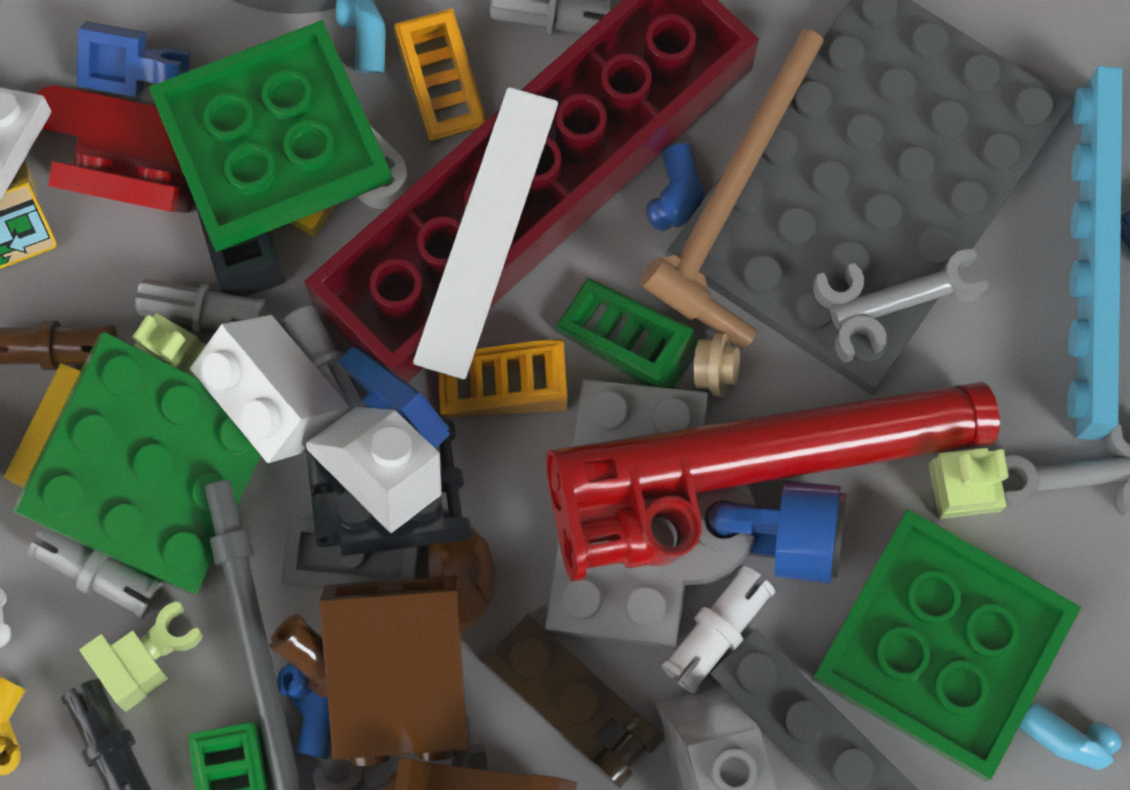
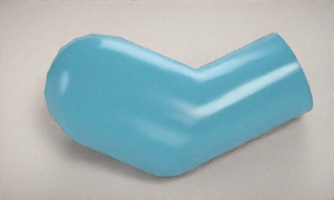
[336,0,386,74]
[1019,702,1122,770]

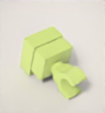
[132,313,206,380]
[928,448,1009,519]
[79,602,203,712]

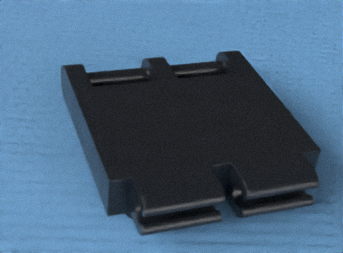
[306,419,472,556]

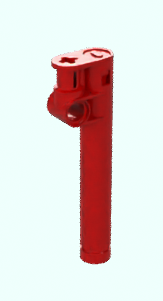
[546,382,1000,581]

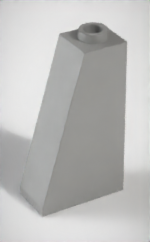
[654,686,777,790]

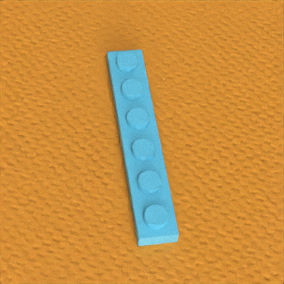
[1067,66,1123,441]

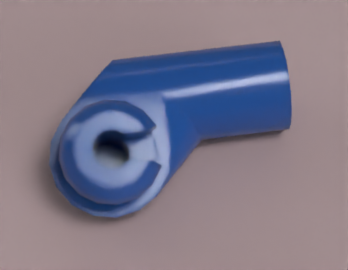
[646,143,704,231]
[277,663,331,760]

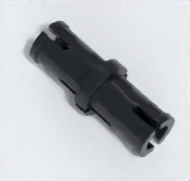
[61,679,151,790]

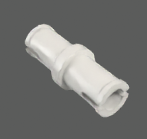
[661,566,776,693]

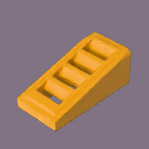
[393,8,487,143]
[438,339,567,418]

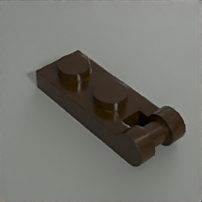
[483,614,665,789]

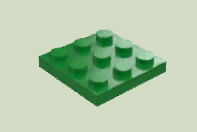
[149,20,393,252]
[11,332,261,595]
[811,509,1082,782]

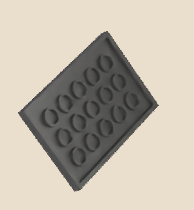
[666,0,1073,395]

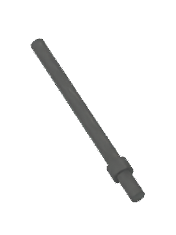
[204,480,302,790]

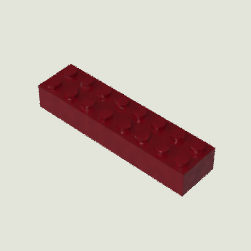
[304,0,759,383]

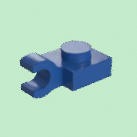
[77,21,190,97]

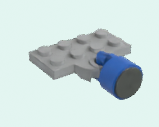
[545,379,847,650]

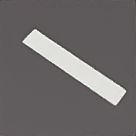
[413,87,558,379]

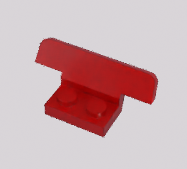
[37,85,193,213]

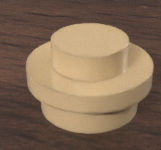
[694,334,740,397]

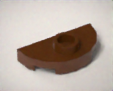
[428,513,496,634]

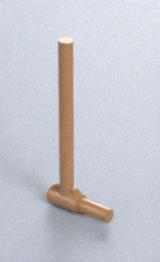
[639,29,824,350]

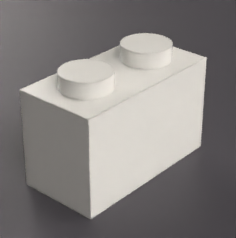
[190,315,349,463]

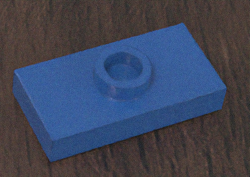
[337,346,450,449]

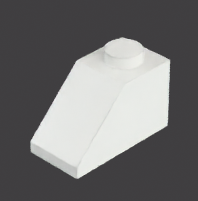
[306,406,441,533]

